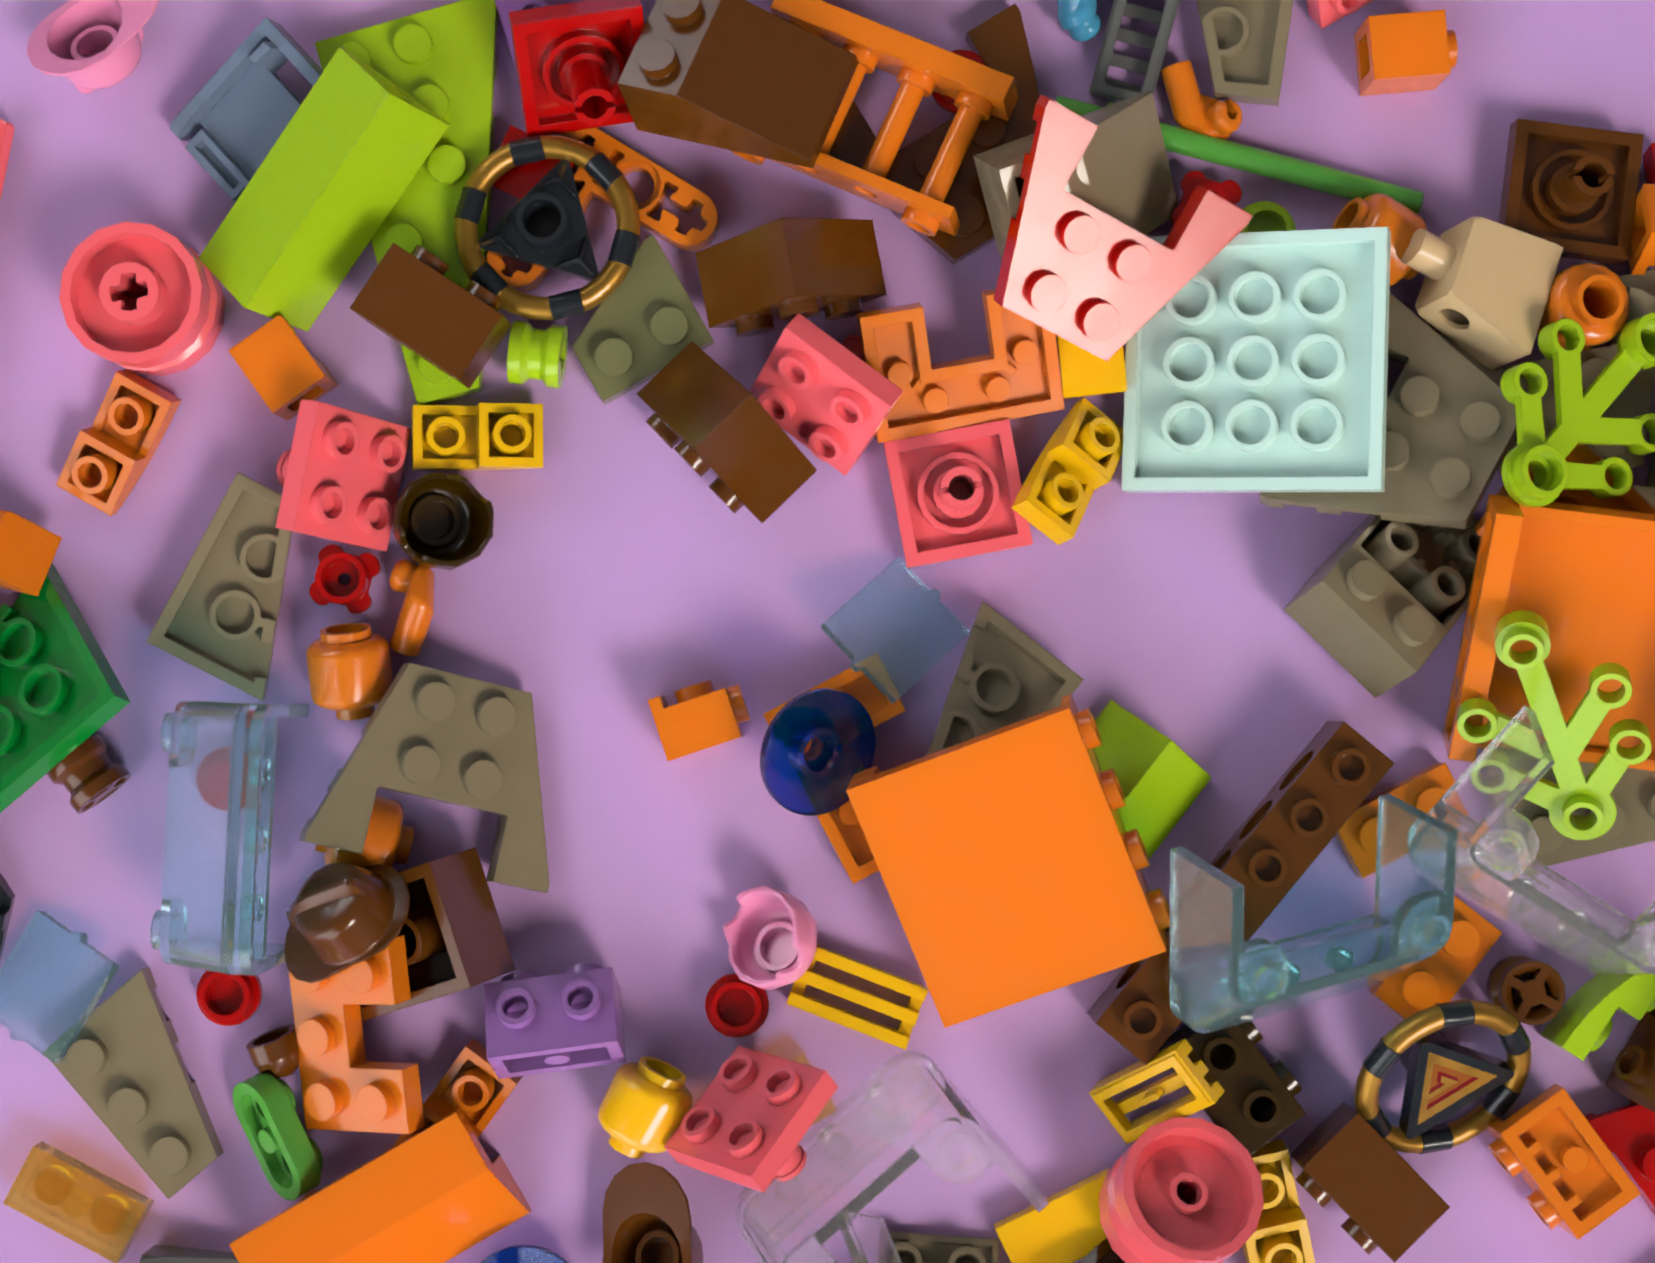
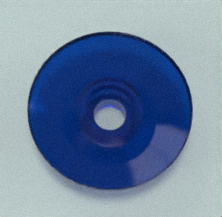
[760,688,876,816]

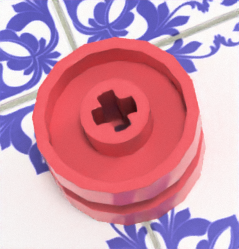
[59,222,226,376]
[1099,1117,1264,1263]

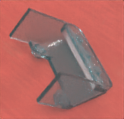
[150,700,309,976]
[1169,794,1458,1034]

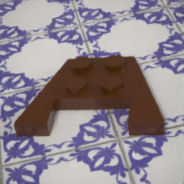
[828,4,1040,265]

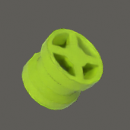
[507,320,568,389]

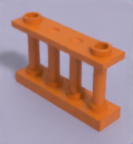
[730,0,1019,236]

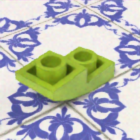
[1541,950,1655,1061]

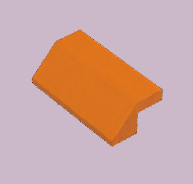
[229,1108,531,1263]

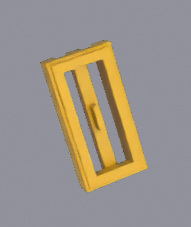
[786,945,928,1050]
[1089,1039,1225,1144]

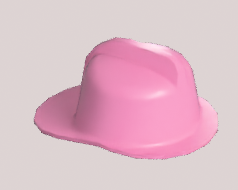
[27,0,159,94]

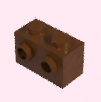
[350,243,512,389]
[1290,1102,1450,1263]

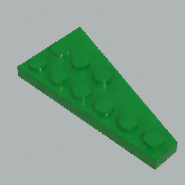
[0,563,130,813]

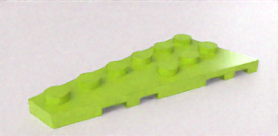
[315,0,499,405]

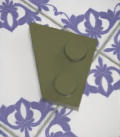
[572,234,714,405]

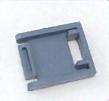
[170,17,323,201]

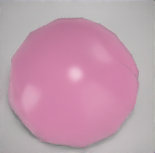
[723,885,818,991]

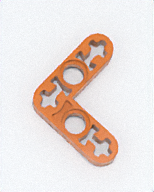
[487,128,719,293]

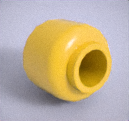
[598,1056,692,1159]

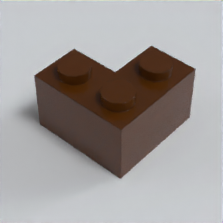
[695,217,887,337]
[637,341,817,523]

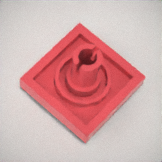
[750,313,903,476]
[275,399,411,552]
[883,419,1033,569]
[664,1045,838,1193]

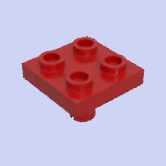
[508,0,644,137]

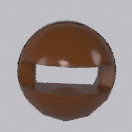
[246,1025,299,1078]

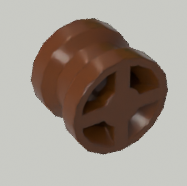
[47,734,131,814]
[1487,955,1565,1025]

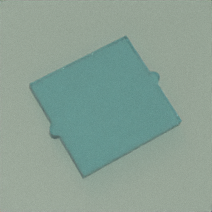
[820,557,970,704]
[0,911,120,1063]

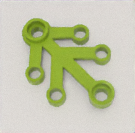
[1500,313,1655,507]
[1457,610,1652,840]

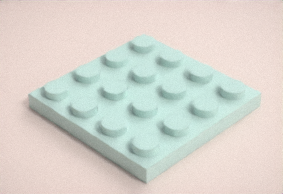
[1121,226,1391,493]

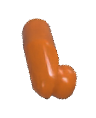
[1160,60,1243,139]
[389,558,435,656]

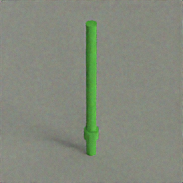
[1056,95,1424,214]

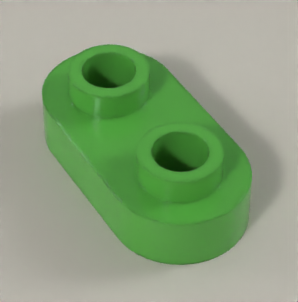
[233,1072,323,1201]

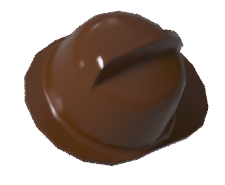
[284,862,410,983]
[602,1162,704,1263]

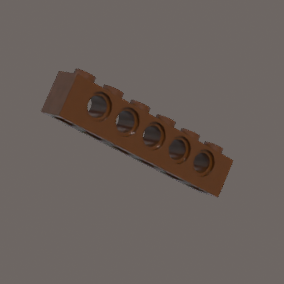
[1087,721,1394,1065]

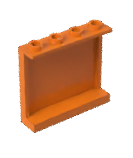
[1442,494,1655,771]
[846,694,1174,1028]

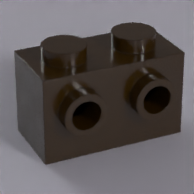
[1159,1001,1306,1155]

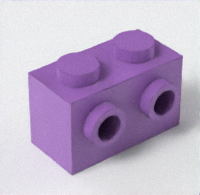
[483,963,626,1079]

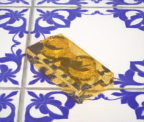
[3,1141,154,1263]

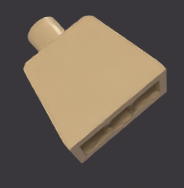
[1401,217,1563,370]

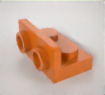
[1488,1083,1641,1240]

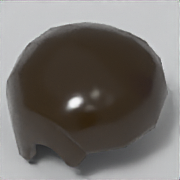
[393,473,494,570]

